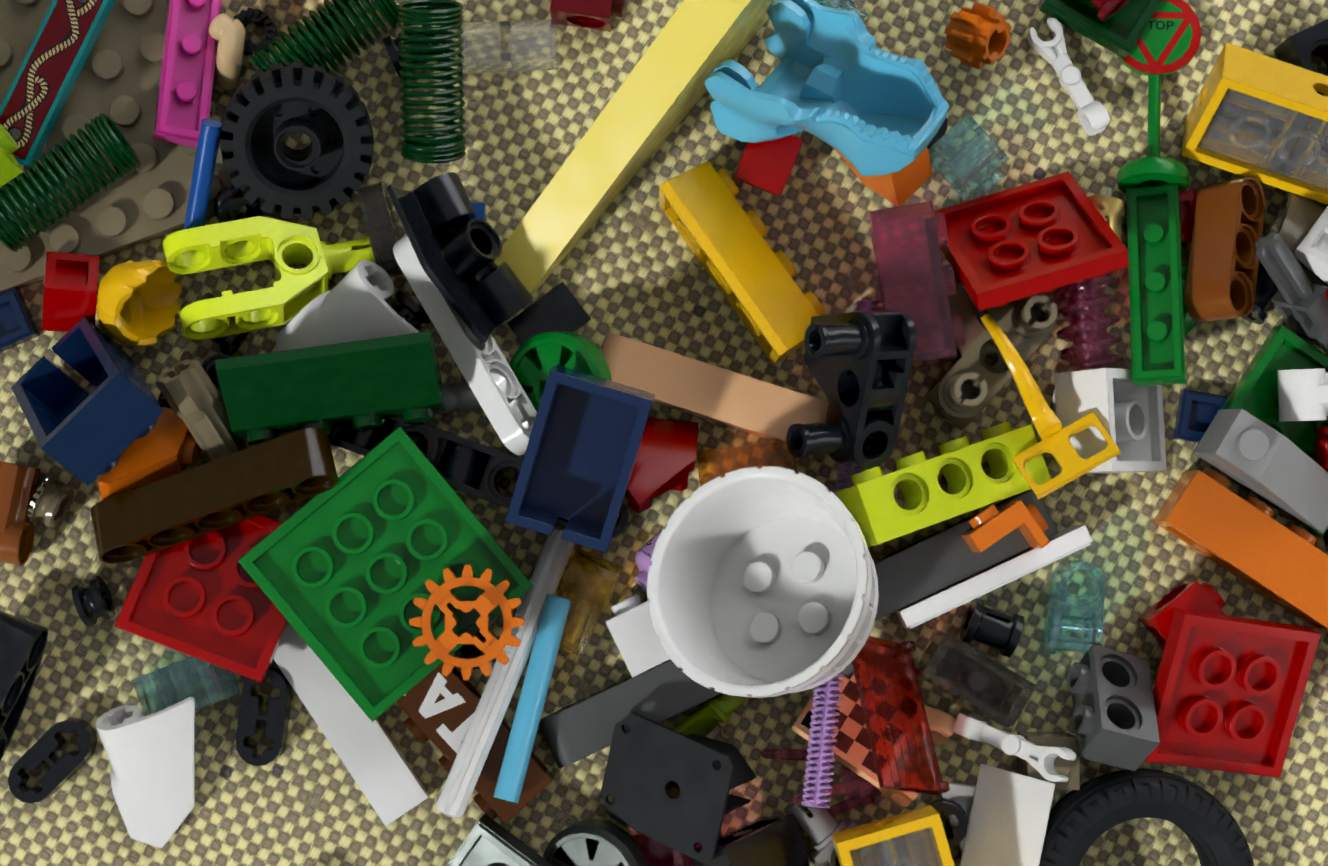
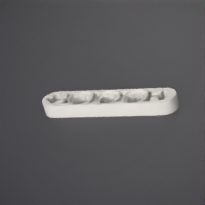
[393,235,537,455]

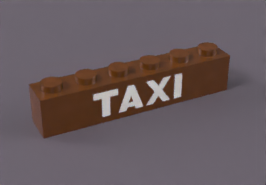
[396,662,555,823]

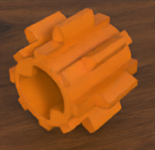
[944,2,1011,70]

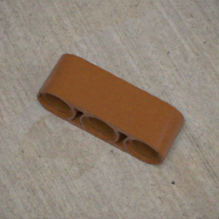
[1185,176,1265,323]

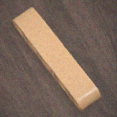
[601,333,829,456]

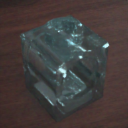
[928,113,1009,200]

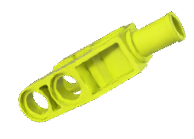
[162,216,376,340]

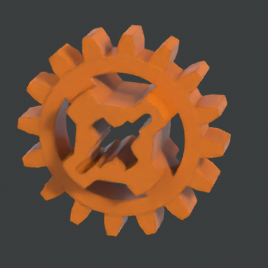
[409,564,525,680]

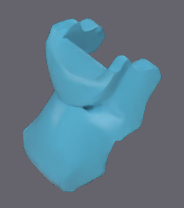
[704,0,949,176]

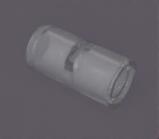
[454,19,558,74]

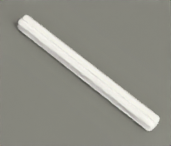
[436,529,575,819]

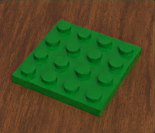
[238,427,534,722]

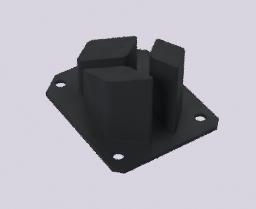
[600,712,756,864]

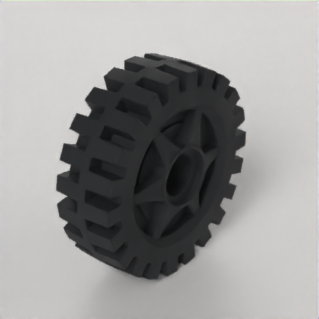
[220,62,374,219]

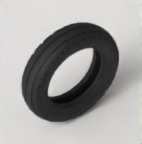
[1039,769,1254,866]

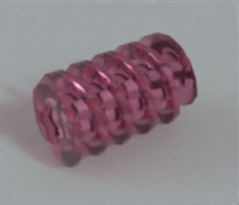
[1052,274,1125,370]

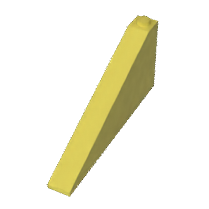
[493,0,772,320]

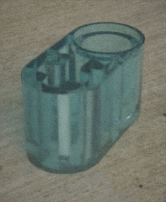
[131,657,241,716]

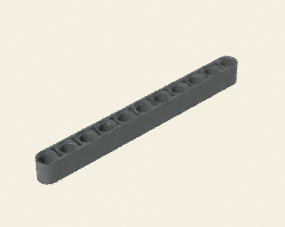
[539,490,1059,768]

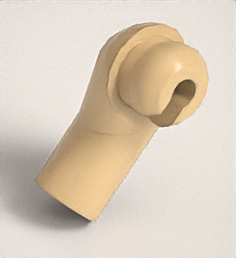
[209,13,246,90]

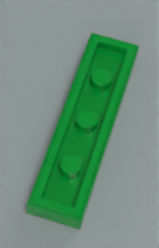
[1126,183,1187,387]

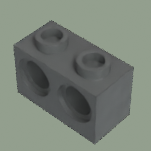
[1067,645,1160,771]

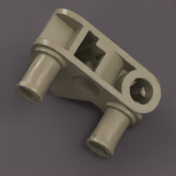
[924,281,1058,431]

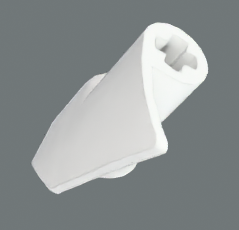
[275,260,420,352]
[95,697,195,848]

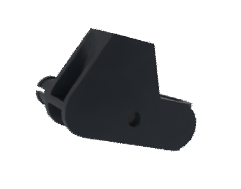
[786,310,917,469]

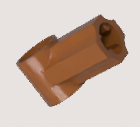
[0,461,41,566]

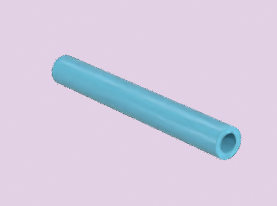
[493,594,571,803]

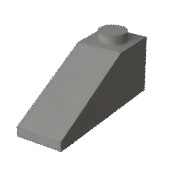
[1193,409,1328,533]

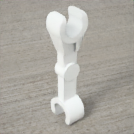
[1027,17,1110,136]
[953,713,1076,782]

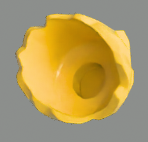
[96,260,182,346]

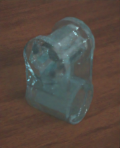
[1043,559,1106,655]

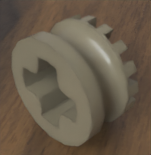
[27,477,74,528]

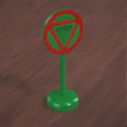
[1116,0,1202,193]

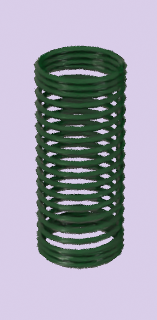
[248,0,402,75]
[397,0,466,163]
[0,113,141,252]

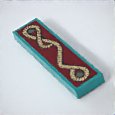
[0,0,116,169]

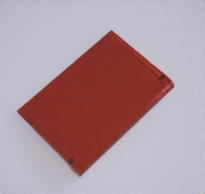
[852,636,950,795]

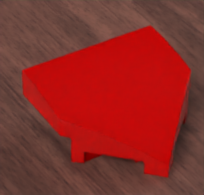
[625,417,699,514]

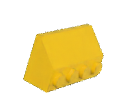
[659,161,827,366]

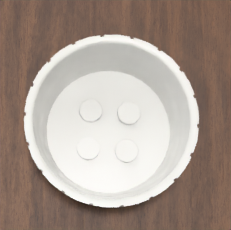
[647,466,879,698]

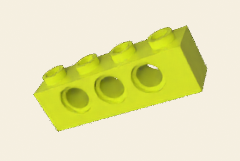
[836,421,1051,547]

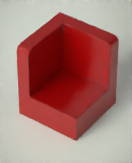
[733,135,804,196]
[41,251,99,332]

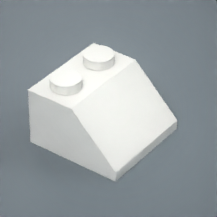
[1052,368,1167,474]

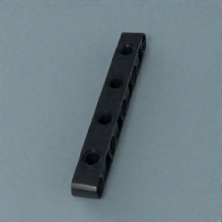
[202,354,629,539]

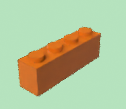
[1153,468,1328,634]

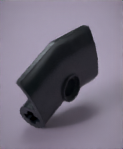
[386,172,533,344]

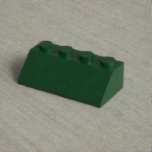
[215,331,445,445]

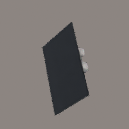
[507,281,591,344]

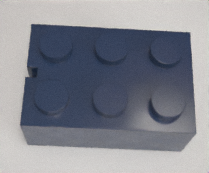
[11,316,164,486]
[505,364,655,553]

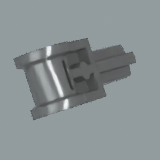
[1255,232,1328,353]

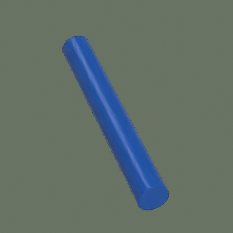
[184,118,222,229]

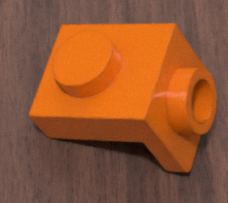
[961,500,1050,553]

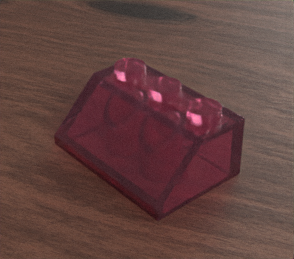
[870,201,965,370]

